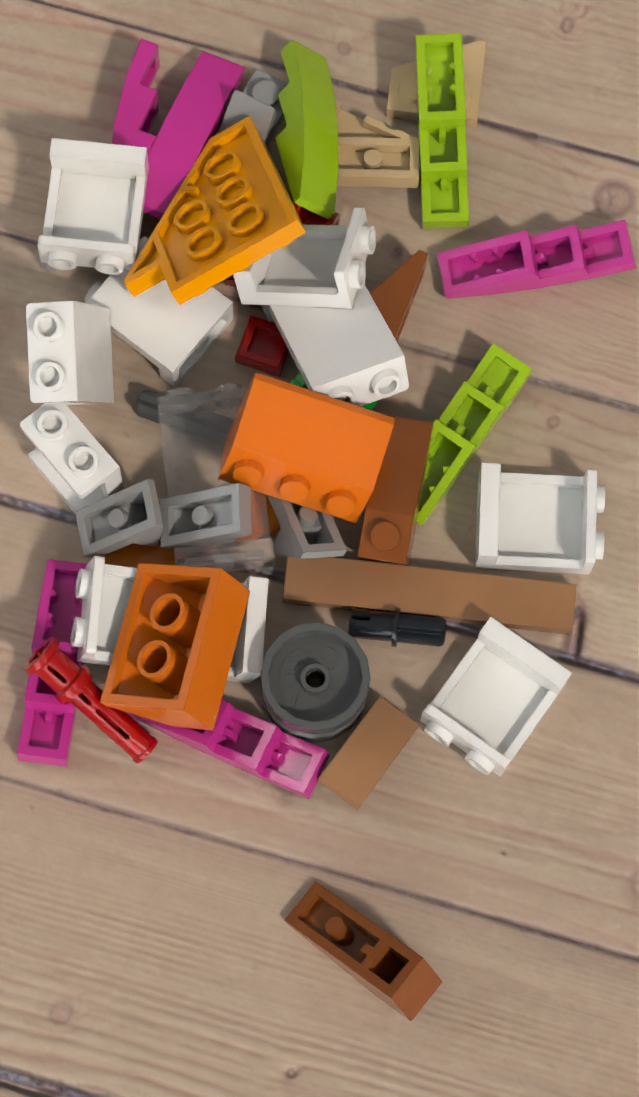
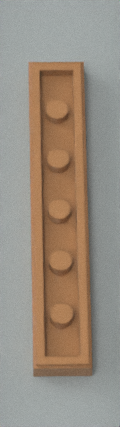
[283,557,577,635]

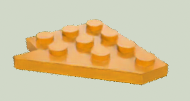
[123,115,306,305]

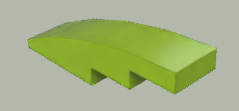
[415,33,469,229]
[275,39,339,220]
[417,343,534,526]

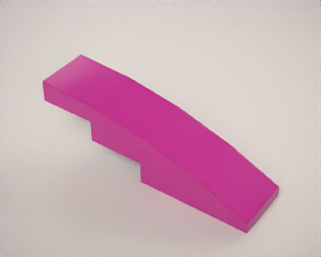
[112,39,160,154]
[143,51,245,219]
[437,219,637,299]
[17,559,87,767]
[126,699,330,799]

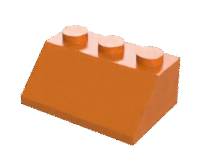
[218,372,395,523]
[100,563,250,730]

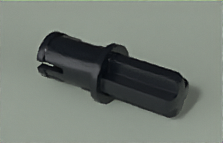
[348,607,447,647]

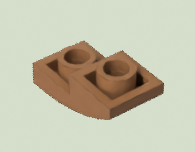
[318,696,420,810]

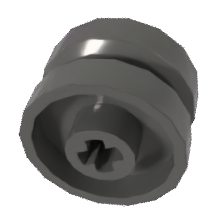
[260,622,371,743]

